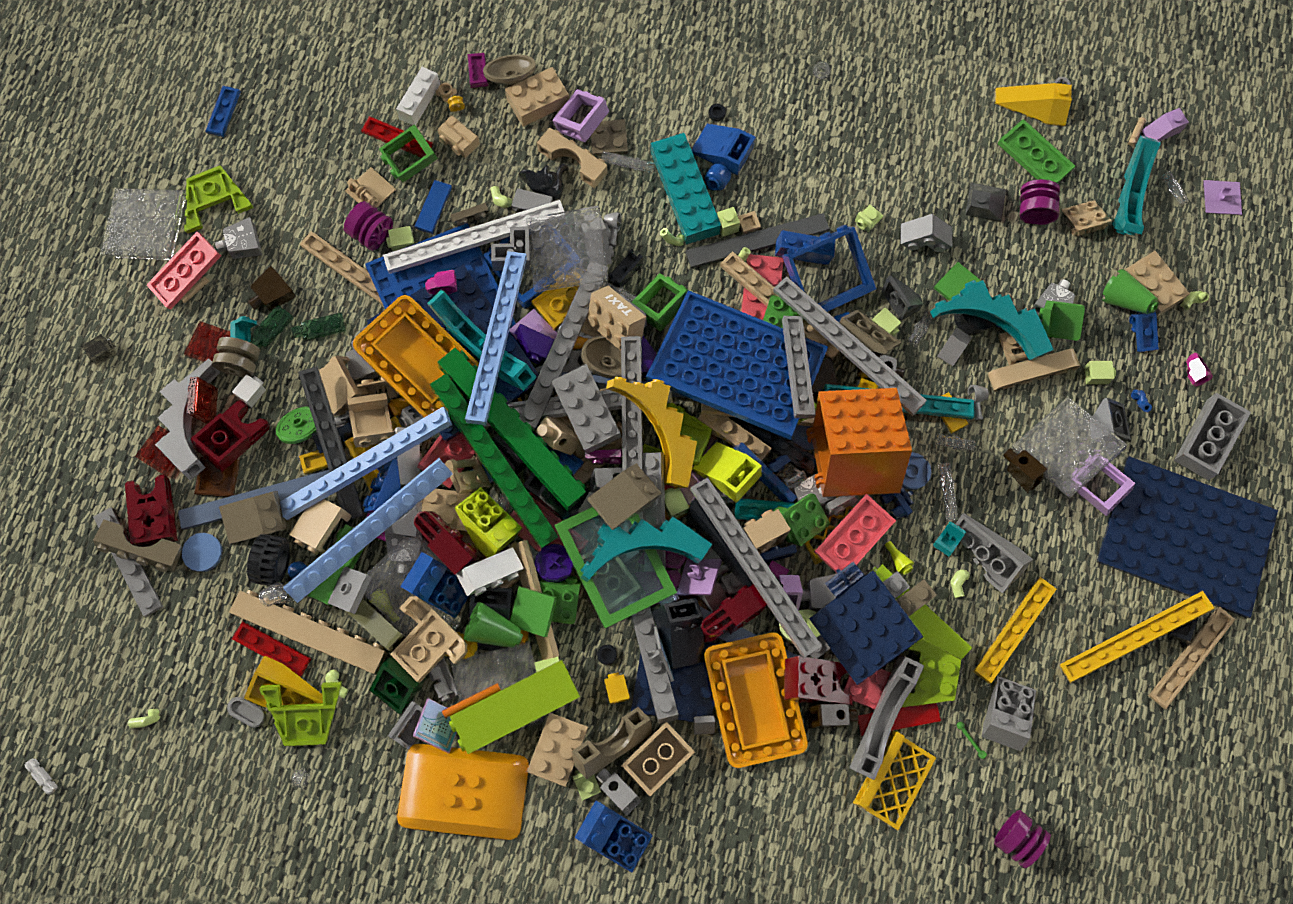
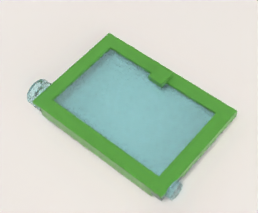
[554,507,679,629]

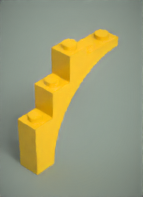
[606,377,697,488]

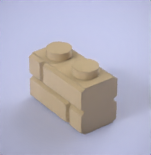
[438,116,480,158]

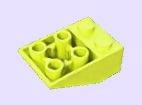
[692,442,762,503]
[455,487,522,558]

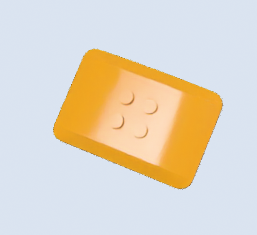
[353,295,479,418]
[704,632,808,768]
[397,744,529,840]

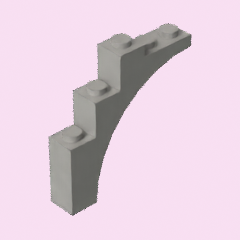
[155,359,220,481]

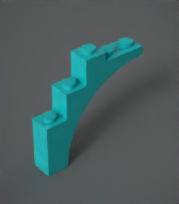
[1113,135,1161,236]
[930,280,1054,361]
[427,290,537,391]
[580,517,712,582]

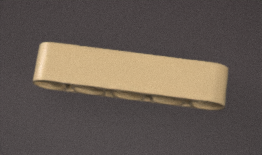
[988,349,1080,392]

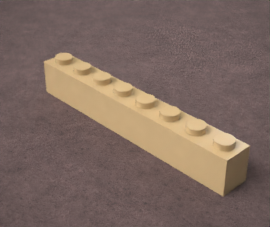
[229,590,388,675]

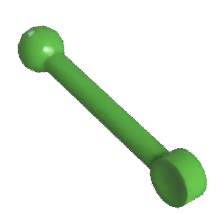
[957,722,987,759]

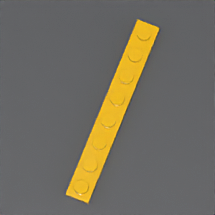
[1059,591,1214,683]

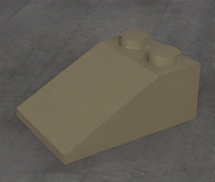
[839,310,902,354]
[587,463,662,530]
[219,491,287,544]

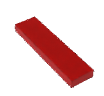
[361,116,433,158]
[232,622,311,677]
[858,703,941,736]

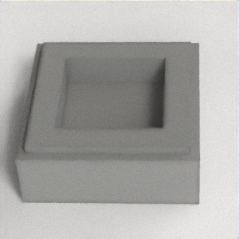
[694,716,715,735]

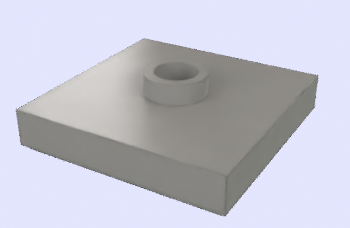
[328,567,372,614]

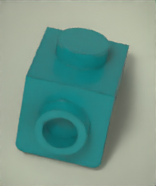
[230,316,257,343]
[933,521,966,557]

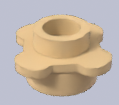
[435,83,457,102]

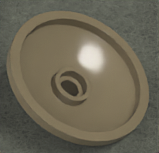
[483,54,536,85]
[581,336,622,379]

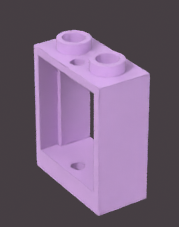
[553,89,609,142]
[1070,453,1135,516]

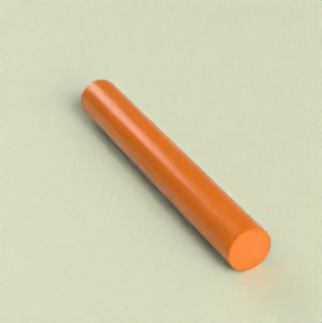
[442,683,501,718]

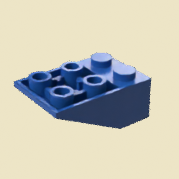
[691,124,756,176]
[363,457,401,514]
[400,552,469,619]
[574,801,653,873]

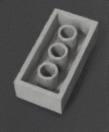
[551,364,622,454]
[1174,393,1251,480]

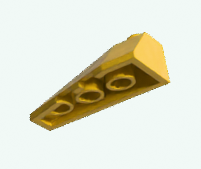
[995,83,1072,126]
[244,656,323,707]

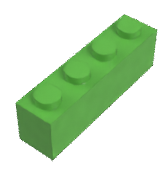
[308,524,365,608]

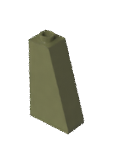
[346,599,406,653]

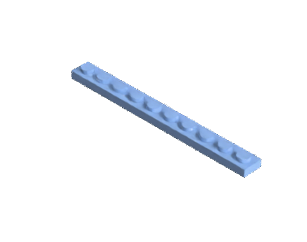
[465,251,527,425]
[280,407,452,520]
[283,458,453,603]

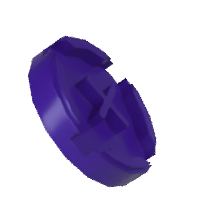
[534,544,574,583]

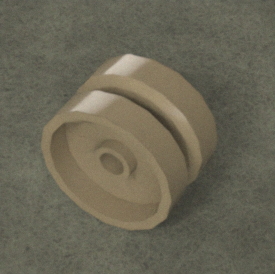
[211,337,261,377]

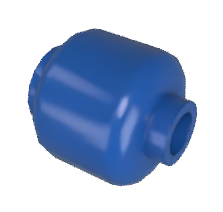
[705,164,731,191]

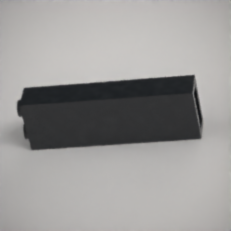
[686,498,784,588]

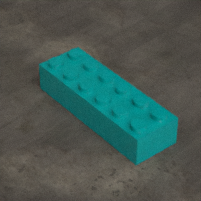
[650,133,721,245]

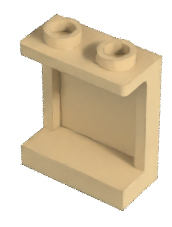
[319,356,368,416]
[347,393,394,448]
[289,499,352,555]

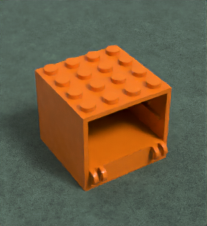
[806,388,912,497]

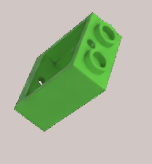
[379,124,438,183]
[632,273,688,332]

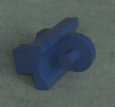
[879,487,914,520]
[825,562,865,599]

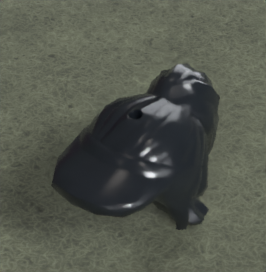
[518,163,568,201]

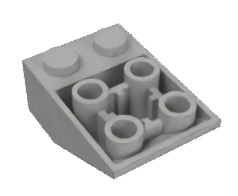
[982,676,1036,751]

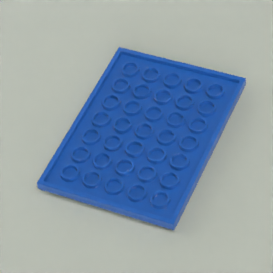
[645,290,828,439]

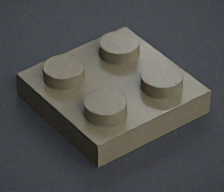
[591,119,628,156]
[450,202,488,226]

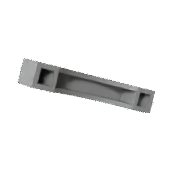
[628,600,678,725]
[850,656,924,780]

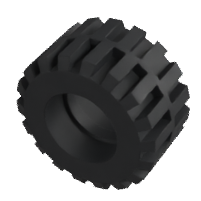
[247,534,290,587]

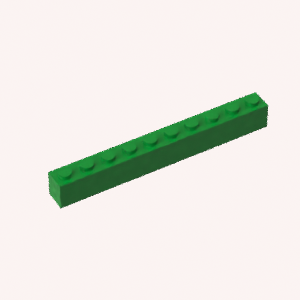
[437,347,586,511]
[430,373,558,549]

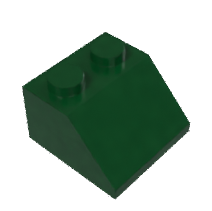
[369,656,427,715]

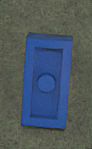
[1129,312,1159,352]

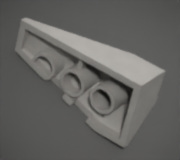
[956,513,1033,593]

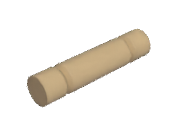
[1128,117,1146,147]
[181,276,210,304]

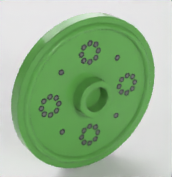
[276,407,317,444]

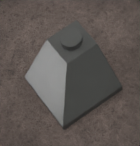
[966,182,1006,222]
[881,275,923,321]
[1089,398,1131,443]

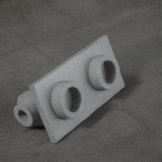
[429,657,459,702]

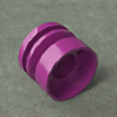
[1020,179,1060,225]
[343,201,393,251]
[994,810,1051,869]

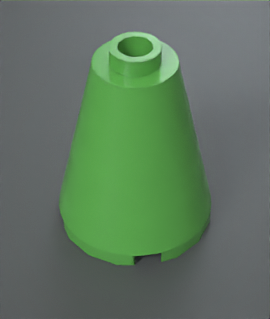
[1102,269,1159,314]
[463,602,523,648]

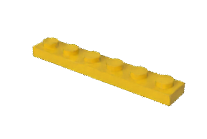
[973,577,1057,684]

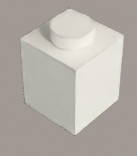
[232,374,266,408]

